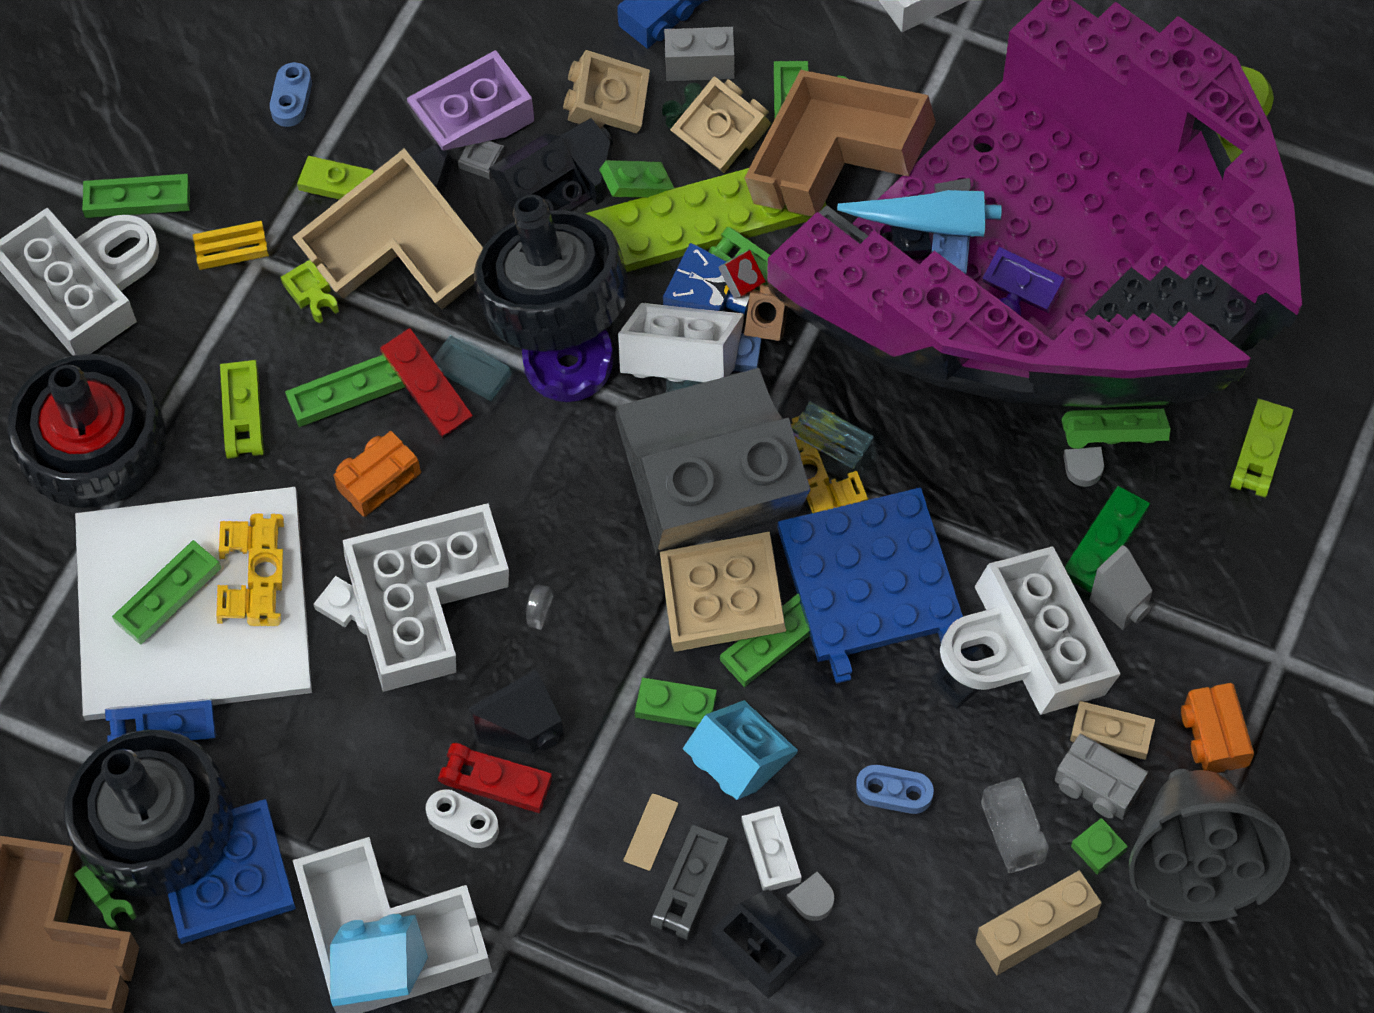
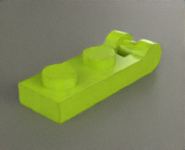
[220,360,264,459]
[1230,399,1294,498]

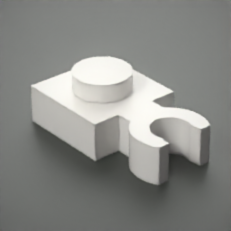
[314,576,366,634]

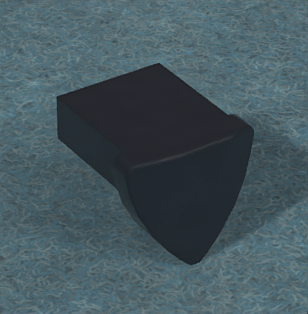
[930,646,986,709]

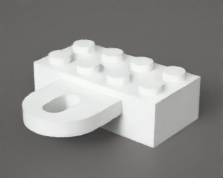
[0,208,159,356]
[940,546,1120,715]

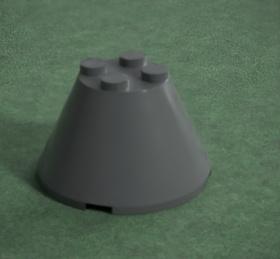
[1129,769,1291,922]

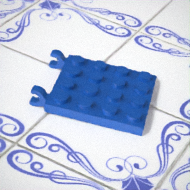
[777,487,963,684]

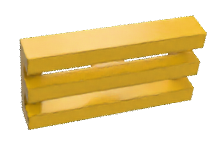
[192,221,269,270]

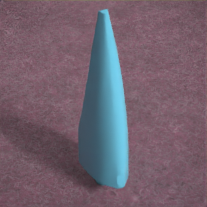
[837,190,1002,237]

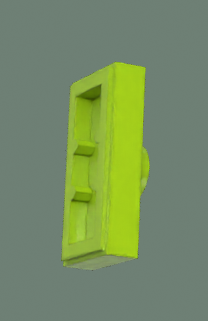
[297,156,374,200]

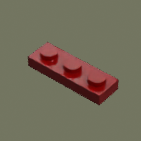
[380,328,473,438]

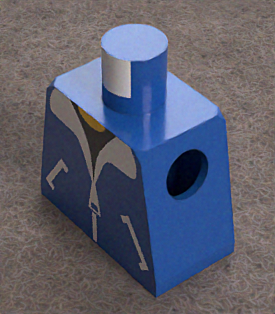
[663,243,750,315]

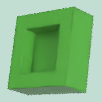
[1071,818,1128,875]

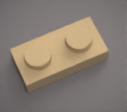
[1070,701,1155,760]

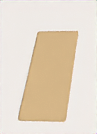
[624,794,678,871]

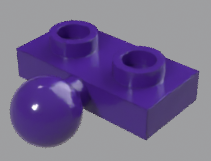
[982,247,1065,316]

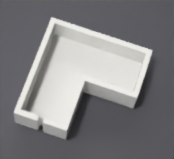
[293,837,492,1013]

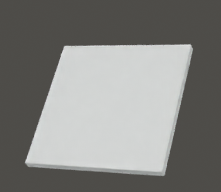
[75,487,312,721]

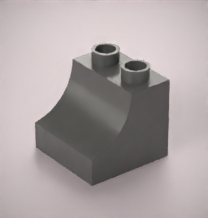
[615,368,811,555]

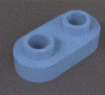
[270,62,312,127]
[856,765,934,814]

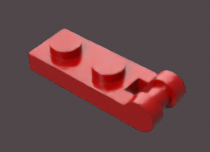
[438,743,552,813]

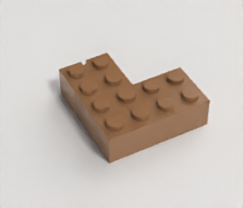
[744,70,936,216]
[0,836,140,1013]

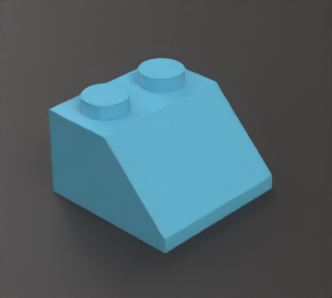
[683,700,798,800]
[330,914,428,1007]

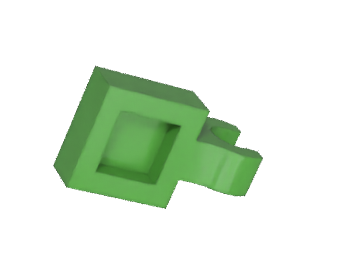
[74,865,136,931]

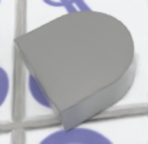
[1063,447,1104,487]
[787,872,834,921]

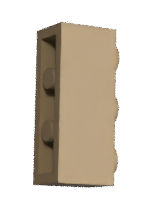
[976,870,1101,975]

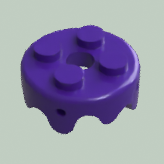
[522,330,613,402]

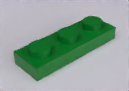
[1064,486,1150,593]

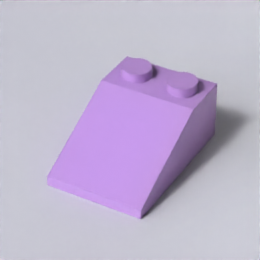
[407,50,535,150]

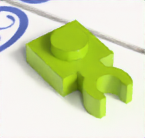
[281,260,339,323]

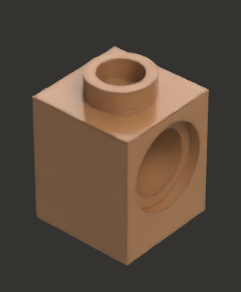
[744,285,788,341]

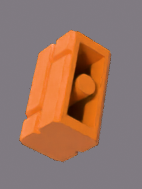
[333,431,421,517]
[1181,683,1254,773]

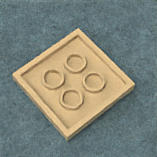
[660,531,786,652]

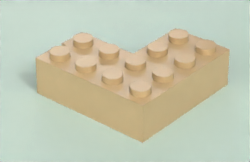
[293,148,483,309]

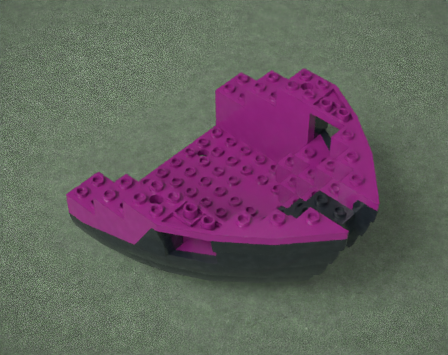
[767,0,1302,408]

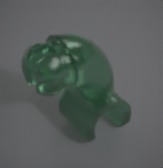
[662,83,702,128]

